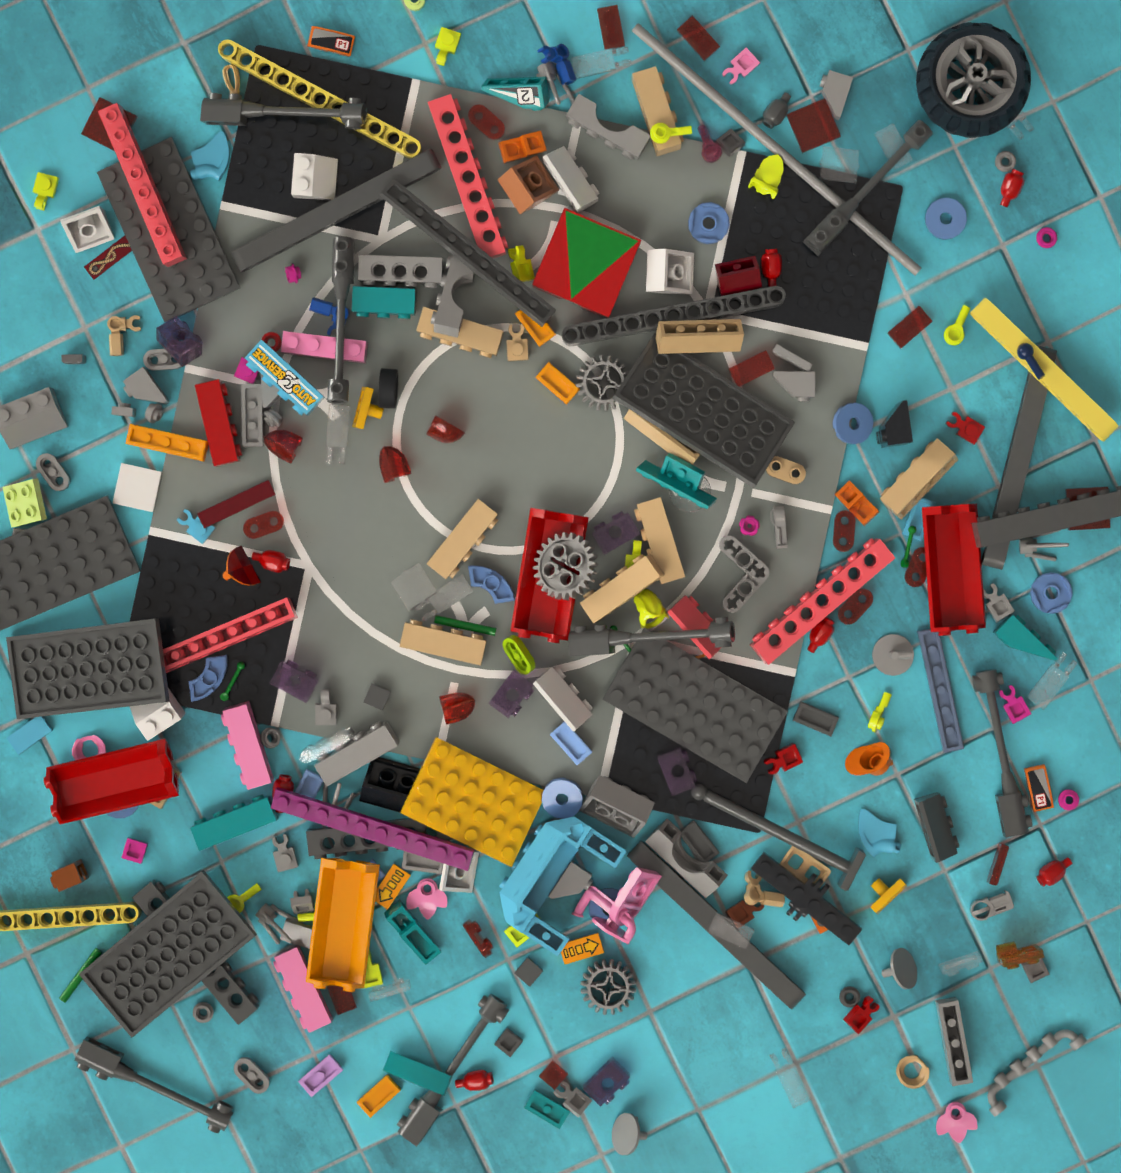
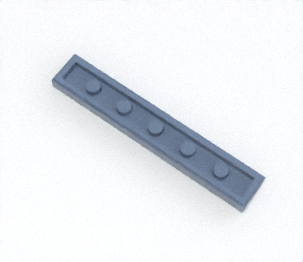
[917,629,964,753]

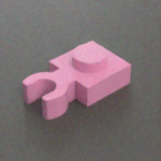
[722,47,760,85]

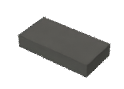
[793,701,839,737]
[680,820,720,862]

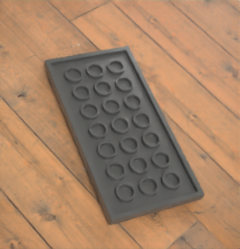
[97,137,240,323]
[613,333,795,488]
[0,495,141,631]
[6,618,170,719]
[602,628,788,783]
[79,870,257,1038]

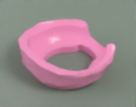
[72,735,106,760]

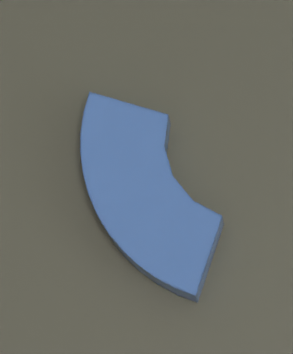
[468,565,515,604]
[188,655,228,702]

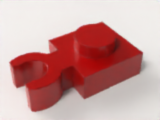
[945,412,985,445]
[763,743,803,774]
[843,995,880,1034]

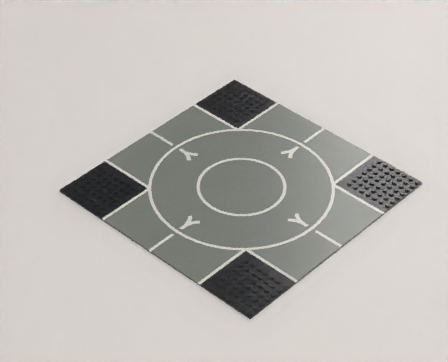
[130,45,903,833]

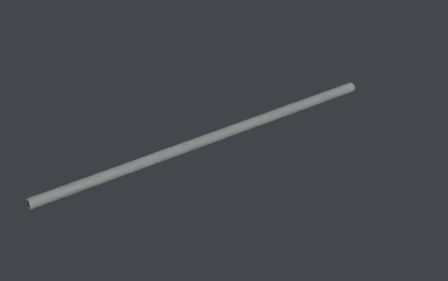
[632,23,922,275]

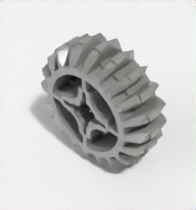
[576,355,629,411]
[580,959,636,1015]

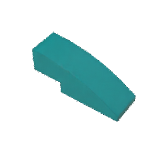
[384,900,441,965]
[383,1051,452,1096]

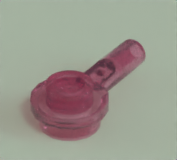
[698,125,722,163]

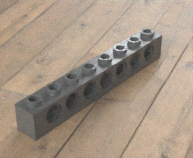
[306,818,454,859]
[132,880,260,1025]

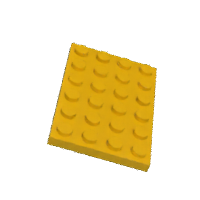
[400,737,543,867]

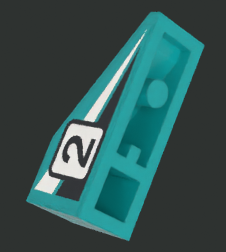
[481,77,550,111]

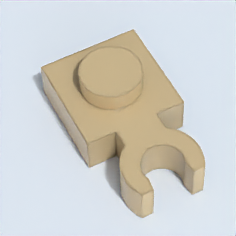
[507,324,529,361]

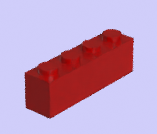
[195,379,243,467]

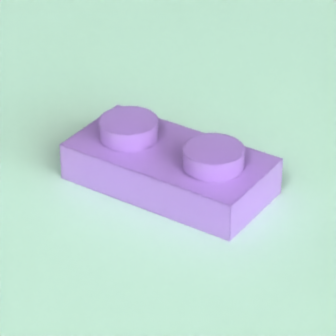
[298,1054,343,1097]

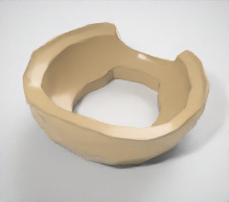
[896,1055,930,1089]

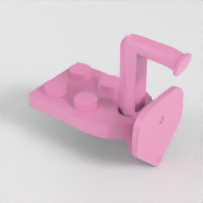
[572,867,662,944]

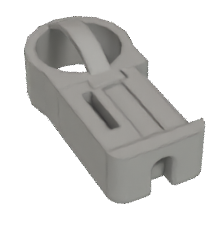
[770,505,788,549]
[970,890,1014,921]

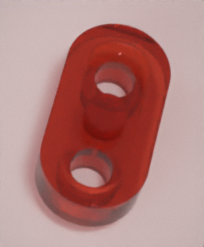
[468,104,505,140]
[832,510,856,552]
[243,511,284,539]
[904,547,927,587]
[838,589,873,625]
[462,919,494,958]

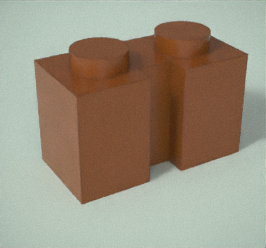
[50,859,89,892]

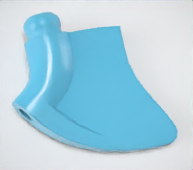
[189,131,229,181]
[858,809,901,857]

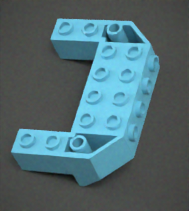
[499,816,627,956]

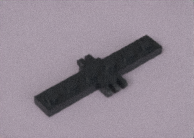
[751,852,862,945]

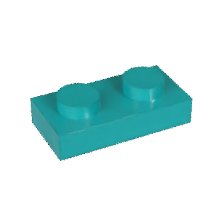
[524,1089,570,1129]

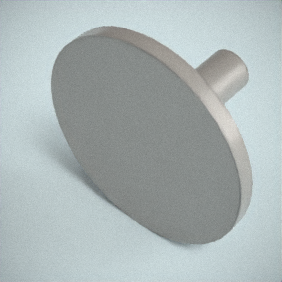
[872,634,914,676]
[882,948,917,989]
[612,1113,647,1155]

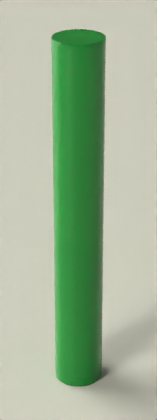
[434,615,496,636]
[59,948,102,1003]

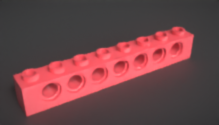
[428,94,509,259]
[98,103,187,267]
[750,538,895,665]
[163,597,298,673]

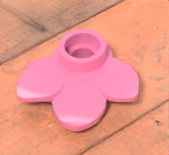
[406,878,447,920]
[936,1102,978,1143]

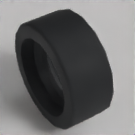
[378,368,398,408]

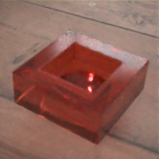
[539,1059,568,1090]

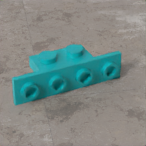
[636,453,717,510]

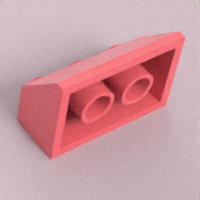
[667,595,722,659]

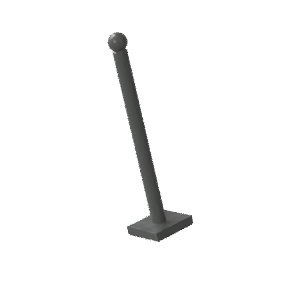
[691,784,866,891]

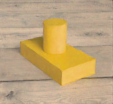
[352,387,384,429]
[871,878,907,914]

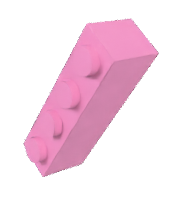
[281,331,368,364]
[221,701,274,790]
[273,945,333,1033]

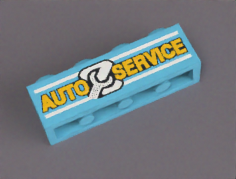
[245,340,325,416]

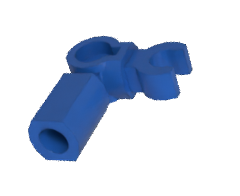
[537,44,576,85]
[309,297,350,336]

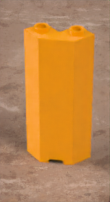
[306,858,380,992]

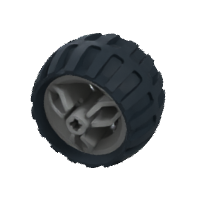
[916,22,1031,138]

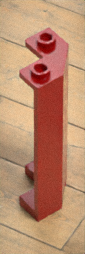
[922,503,986,636]
[510,508,589,643]
[44,739,179,824]

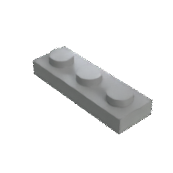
[241,384,264,447]

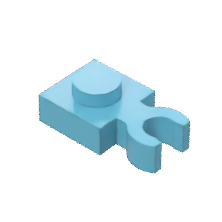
[177,509,216,544]

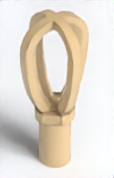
[222,64,240,94]

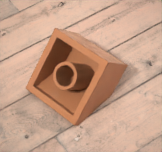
[497,155,559,214]

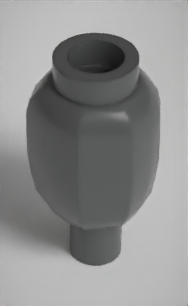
[762,92,791,129]

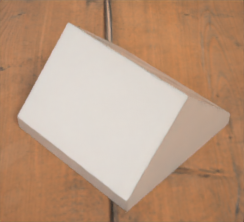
[60,206,115,253]
[439,851,479,893]

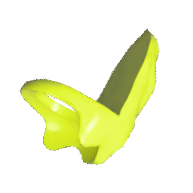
[748,154,784,199]
[634,589,669,629]

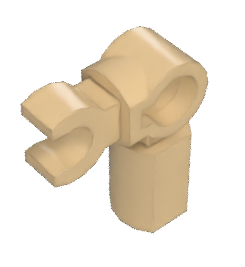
[107,315,141,356]
[744,870,785,908]

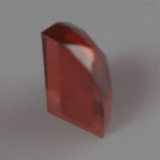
[426,416,465,443]
[264,430,303,464]
[379,446,412,483]
[439,693,475,725]

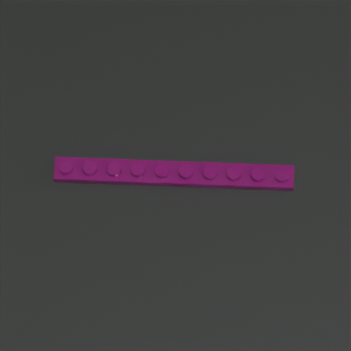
[271,787,475,871]

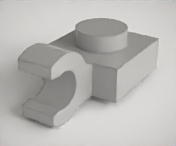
[315,689,337,725]

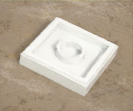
[113,463,162,512]

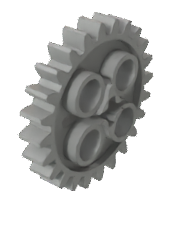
[533,532,599,600]

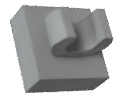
[290,889,315,914]

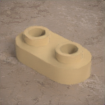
[766,456,806,484]

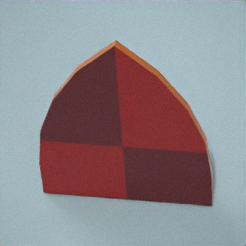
[223,545,260,586]

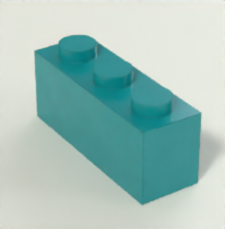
[352,286,416,319]

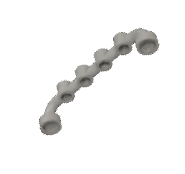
[987,1029,1087,1117]

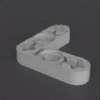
[719,536,769,613]

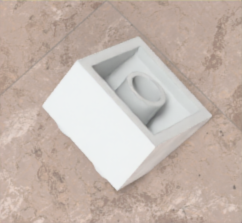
[291,153,338,201]
[646,249,694,295]
[129,688,186,741]

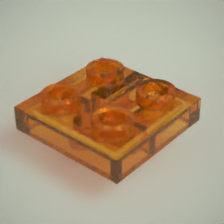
[996,941,1044,969]

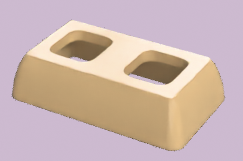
[780,846,831,888]

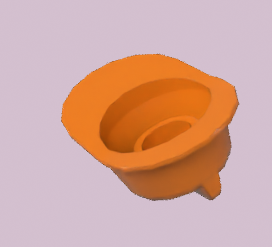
[845,742,893,776]

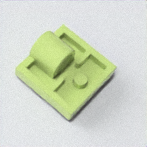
[3,478,47,528]

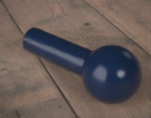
[1017,343,1045,380]

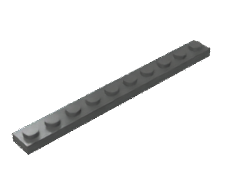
[380,179,556,327]

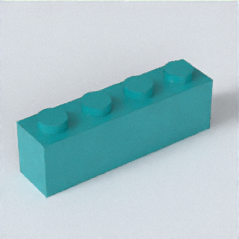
[190,794,278,851]

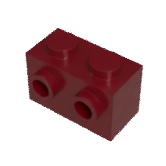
[715,256,762,296]

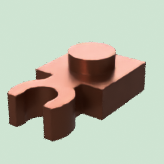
[725,900,764,929]

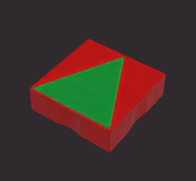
[532,208,641,318]

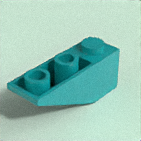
[993,615,1058,661]

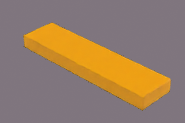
[125,424,209,462]

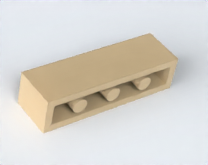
[631,66,684,156]
[416,307,504,358]
[655,319,744,354]
[624,409,700,465]
[880,438,958,520]
[634,497,685,584]
[427,499,499,579]
[580,554,664,623]
[399,619,487,666]

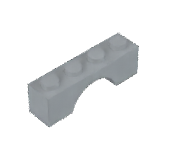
[566,93,651,160]
[431,255,475,338]
[645,819,727,899]

